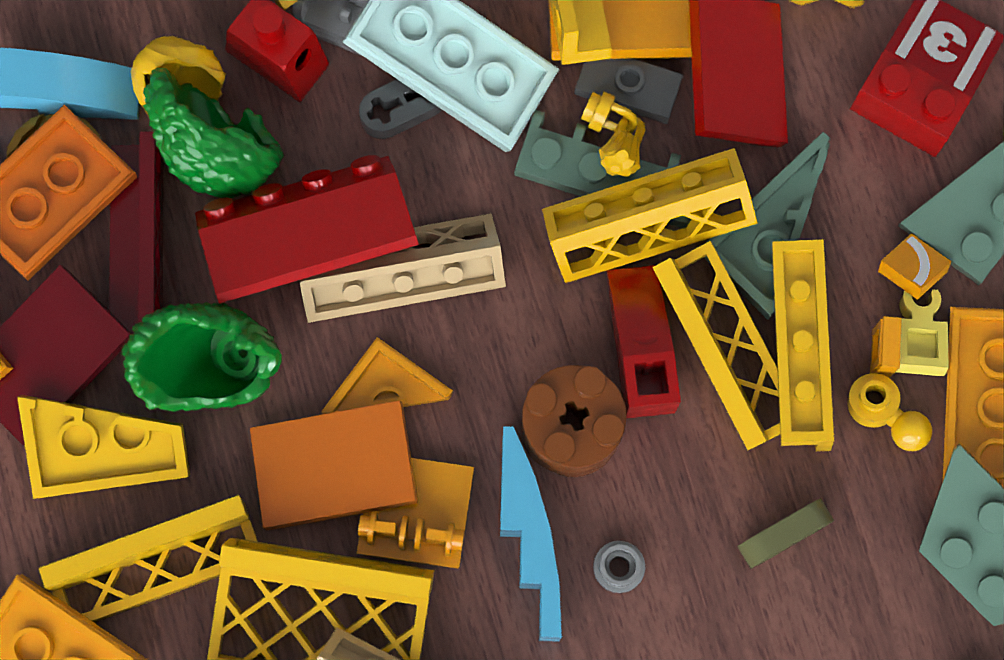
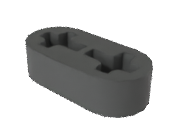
[359,79,443,139]

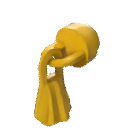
[581,91,646,177]

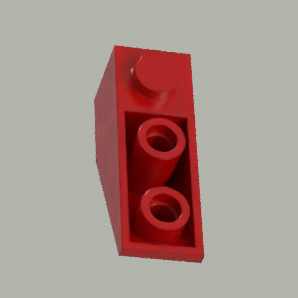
[607,265,681,418]

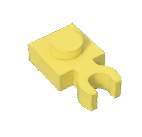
[896,289,949,376]

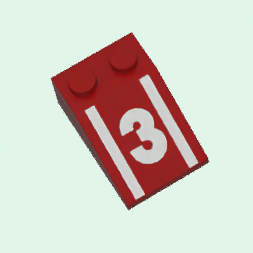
[850,0,1004,157]

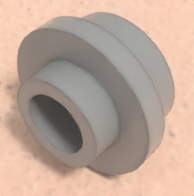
[593,541,645,593]

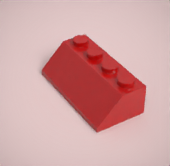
[195,155,419,304]

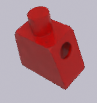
[225,0,329,103]

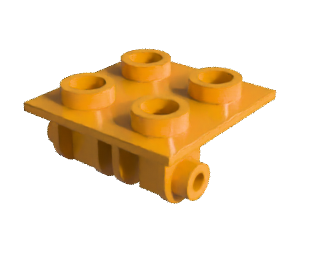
[357,458,474,569]

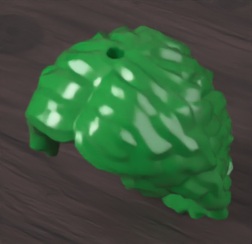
[143,67,285,198]
[122,302,282,412]

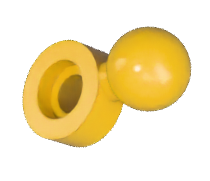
[847,373,932,452]

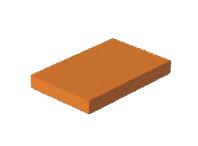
[0,105,137,281]
[250,400,418,531]

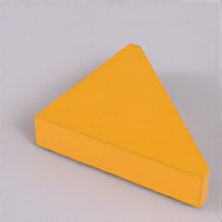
[321,337,453,414]

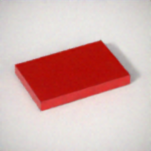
[689,0,788,148]

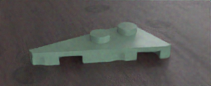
[704,132,830,320]

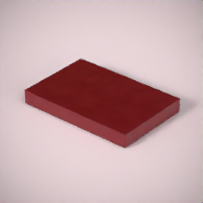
[0,265,132,446]

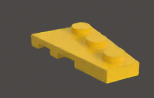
[17,395,190,499]

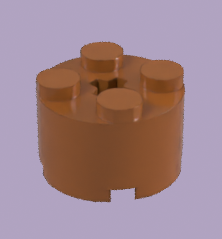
[521,365,626,477]

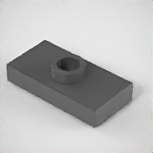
[574,58,683,124]

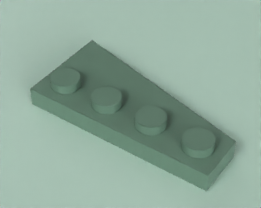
[898,141,1004,286]

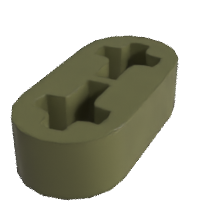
[737,498,834,569]

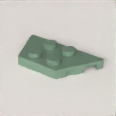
[919,443,1004,626]

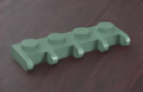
[514,110,692,228]

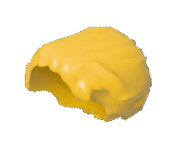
[131,36,226,115]

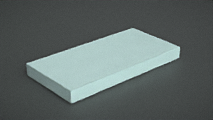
[342,0,559,152]

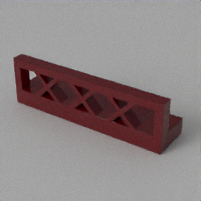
[109,131,164,334]

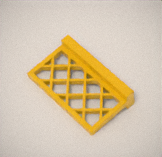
[207,537,435,660]

